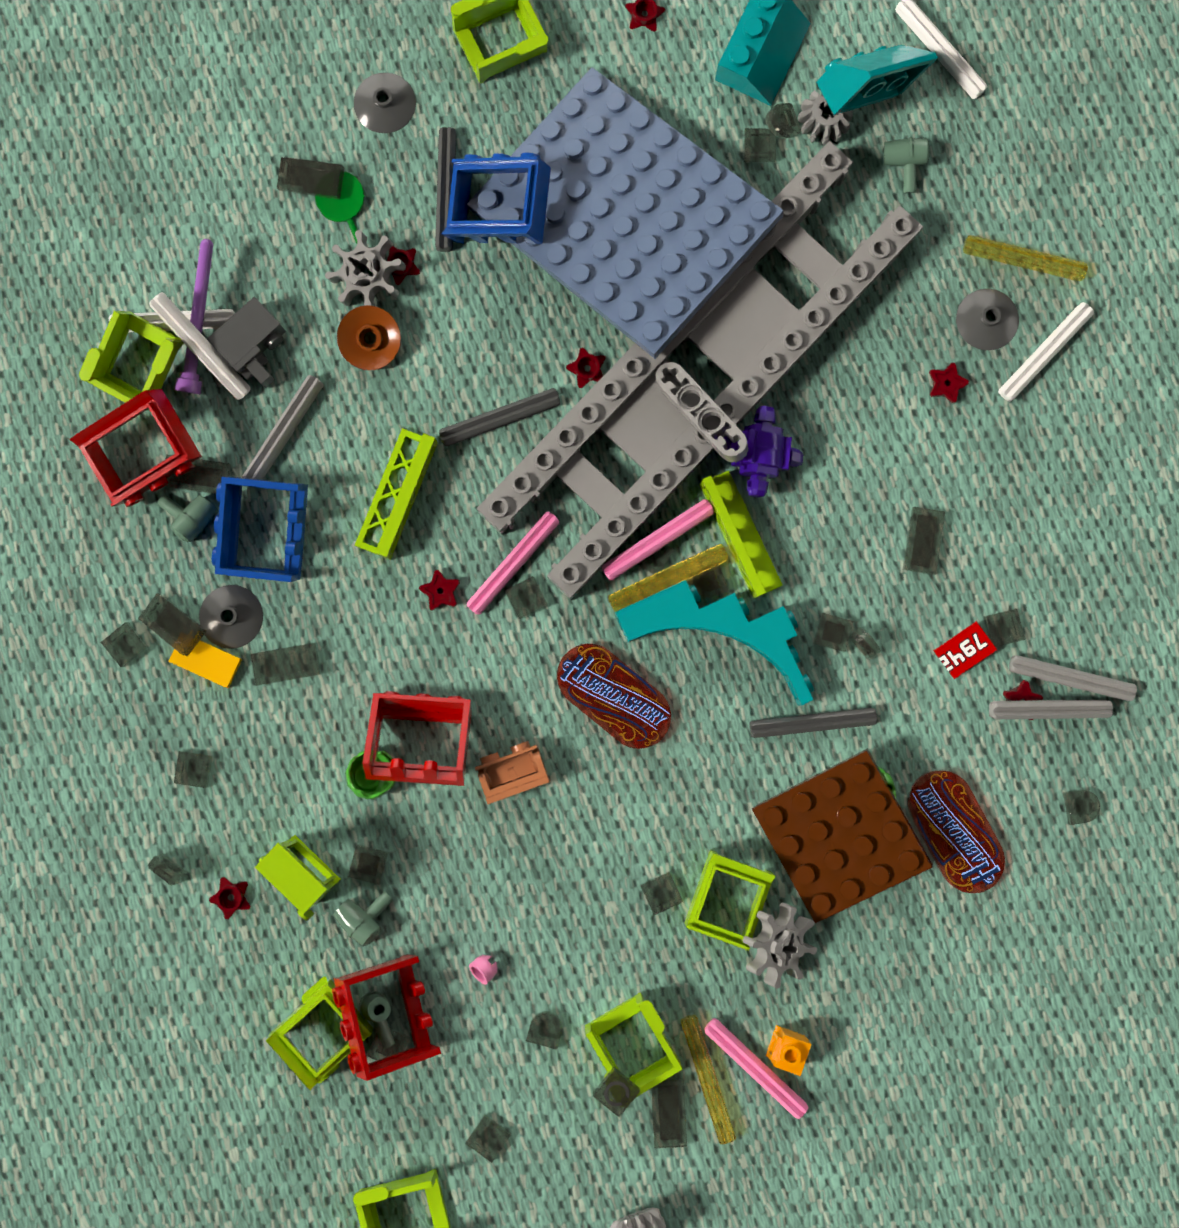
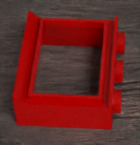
[69,389,202,507]
[362,691,472,786]
[332,954,441,1081]

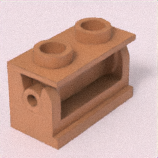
[475,741,550,804]

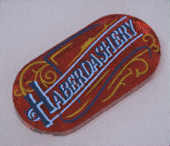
[557,644,671,749]
[908,770,1005,893]

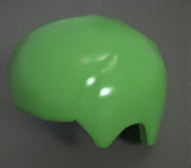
[345,751,396,799]

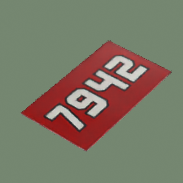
[933,621,997,679]

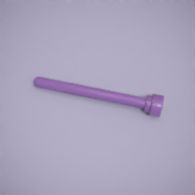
[174,239,213,395]

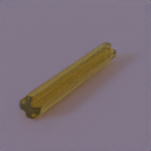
[963,235,1088,281]
[608,544,728,612]
[681,1014,736,1145]

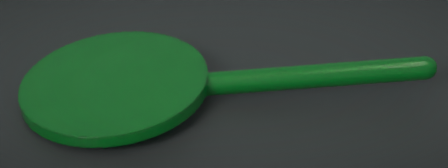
[315,171,373,274]

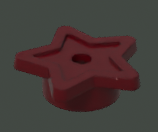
[625,0,665,32]
[387,246,420,285]
[566,348,606,388]
[929,363,969,403]
[419,570,460,611]
[1003,680,1043,720]
[209,877,251,919]

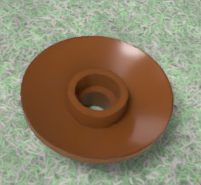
[337,305,401,370]

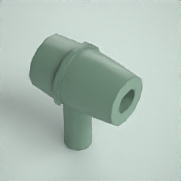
[884,137,930,193]
[158,495,217,542]
[333,891,393,947]
[359,991,395,1049]

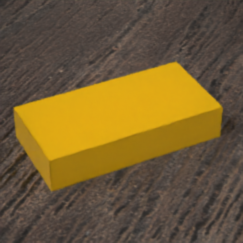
[168,632,242,688]

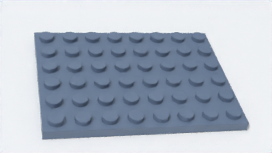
[467,67,784,359]

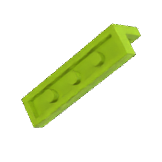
[354,428,438,560]
[699,470,783,599]

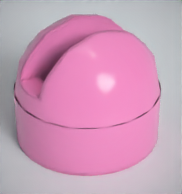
[469,955,498,985]

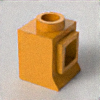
[766,1025,812,1076]

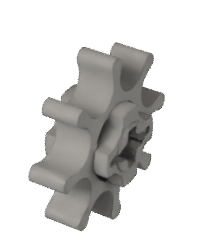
[325,230,406,306]
[743,903,817,989]

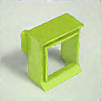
[451,0,548,84]
[79,310,184,410]
[255,835,341,921]
[684,849,775,951]
[266,977,373,1090]
[585,992,683,1106]
[353,1169,451,1228]

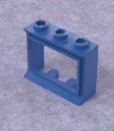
[441,153,551,244]
[211,477,308,582]

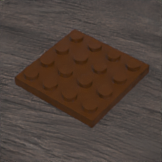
[752,748,932,923]

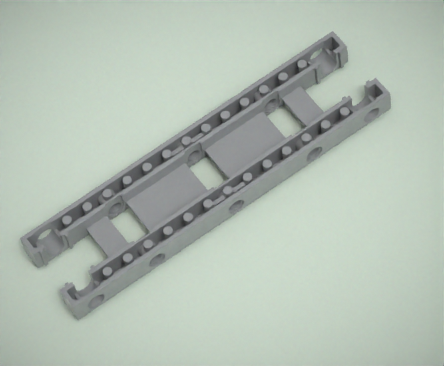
[476,141,923,600]

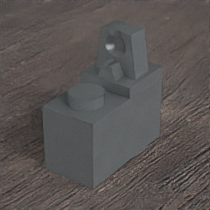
[207,296,286,388]

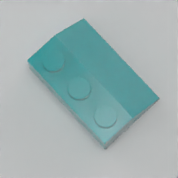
[715,0,811,106]
[816,45,938,115]

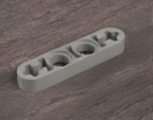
[656,362,748,462]

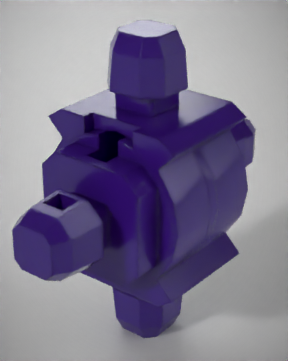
[723,406,804,497]

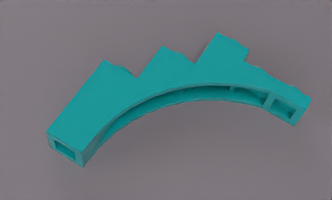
[615,580,814,705]

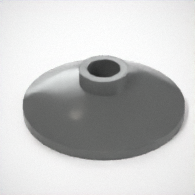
[354,73,416,133]
[956,289,1019,350]
[199,585,263,649]

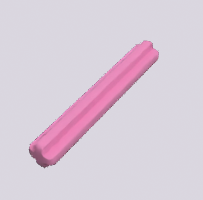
[602,499,714,580]
[467,511,559,615]
[704,1018,809,1119]

